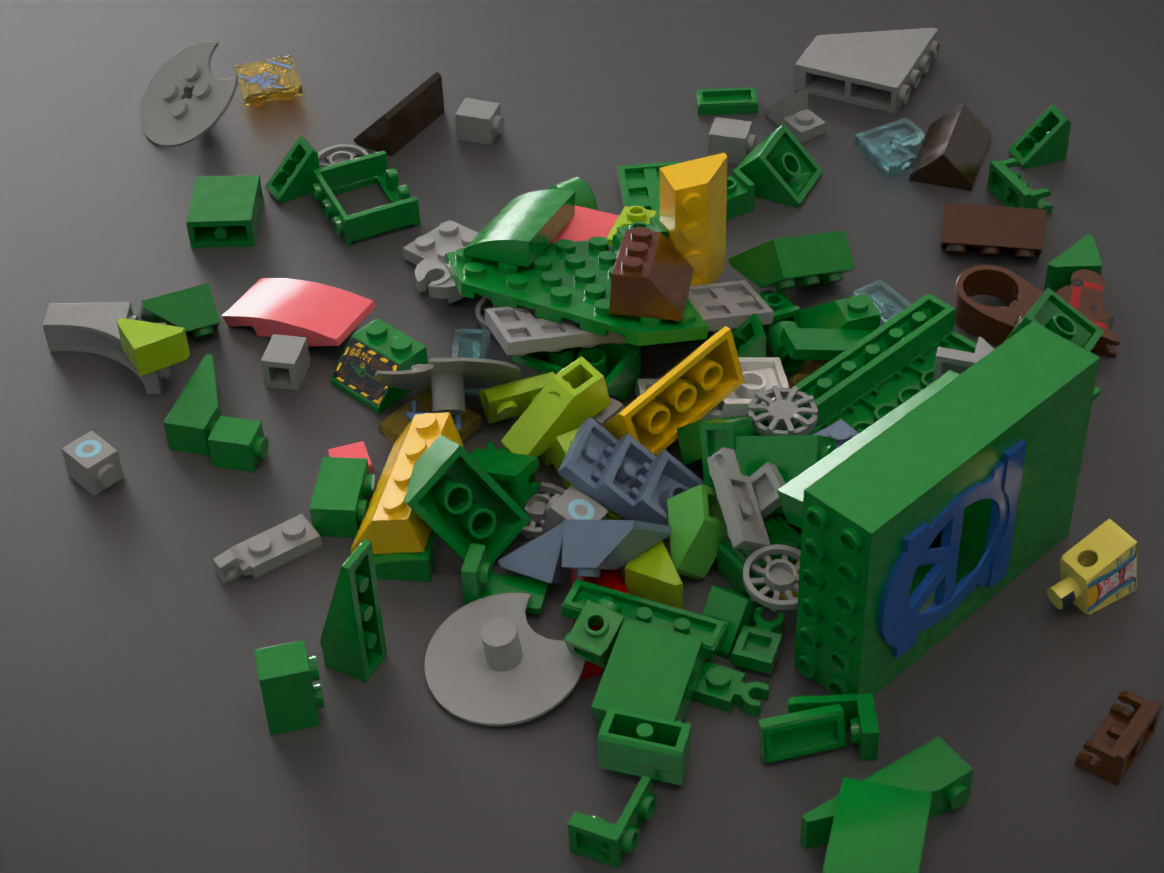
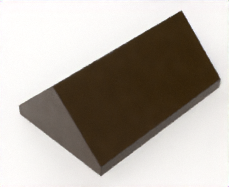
[353,71,445,157]
[909,103,991,191]

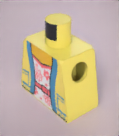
[1047,519,1138,614]

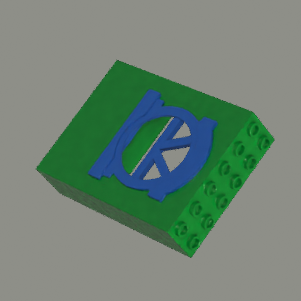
[794,321,1100,697]

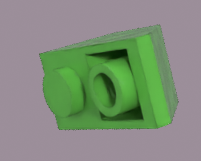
[667,484,728,580]

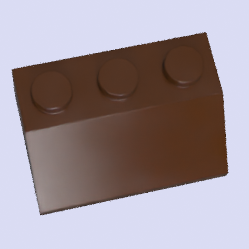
[940,203,1047,259]
[609,227,694,321]

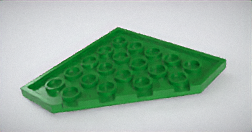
[445,237,708,346]

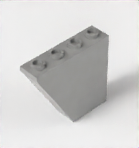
[794,28,941,114]

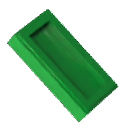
[696,87,759,115]
[758,703,847,764]

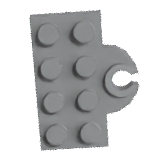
[402,220,492,304]

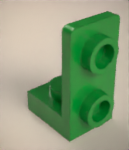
[461,543,549,614]
[787,693,880,761]
[568,774,657,868]

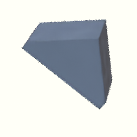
[498,523,569,584]

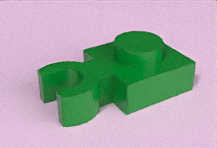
[731,607,784,674]
[691,661,770,717]

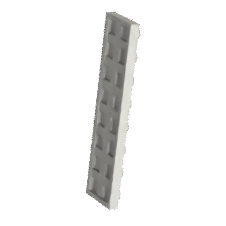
[484,280,774,356]

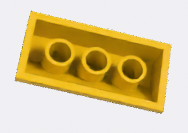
[659,152,727,286]
[603,326,745,456]
[350,412,464,554]

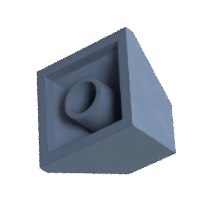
[562,519,672,578]

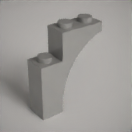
[43,302,170,394]

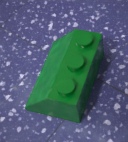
[728,230,855,292]
[512,343,641,400]
[404,435,531,564]

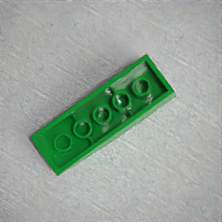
[822,777,932,873]

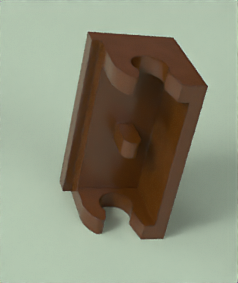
[1075,691,1162,786]

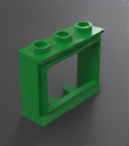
[311,150,421,247]

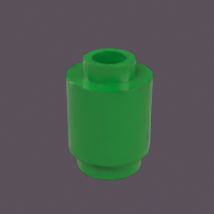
[767,321,807,372]

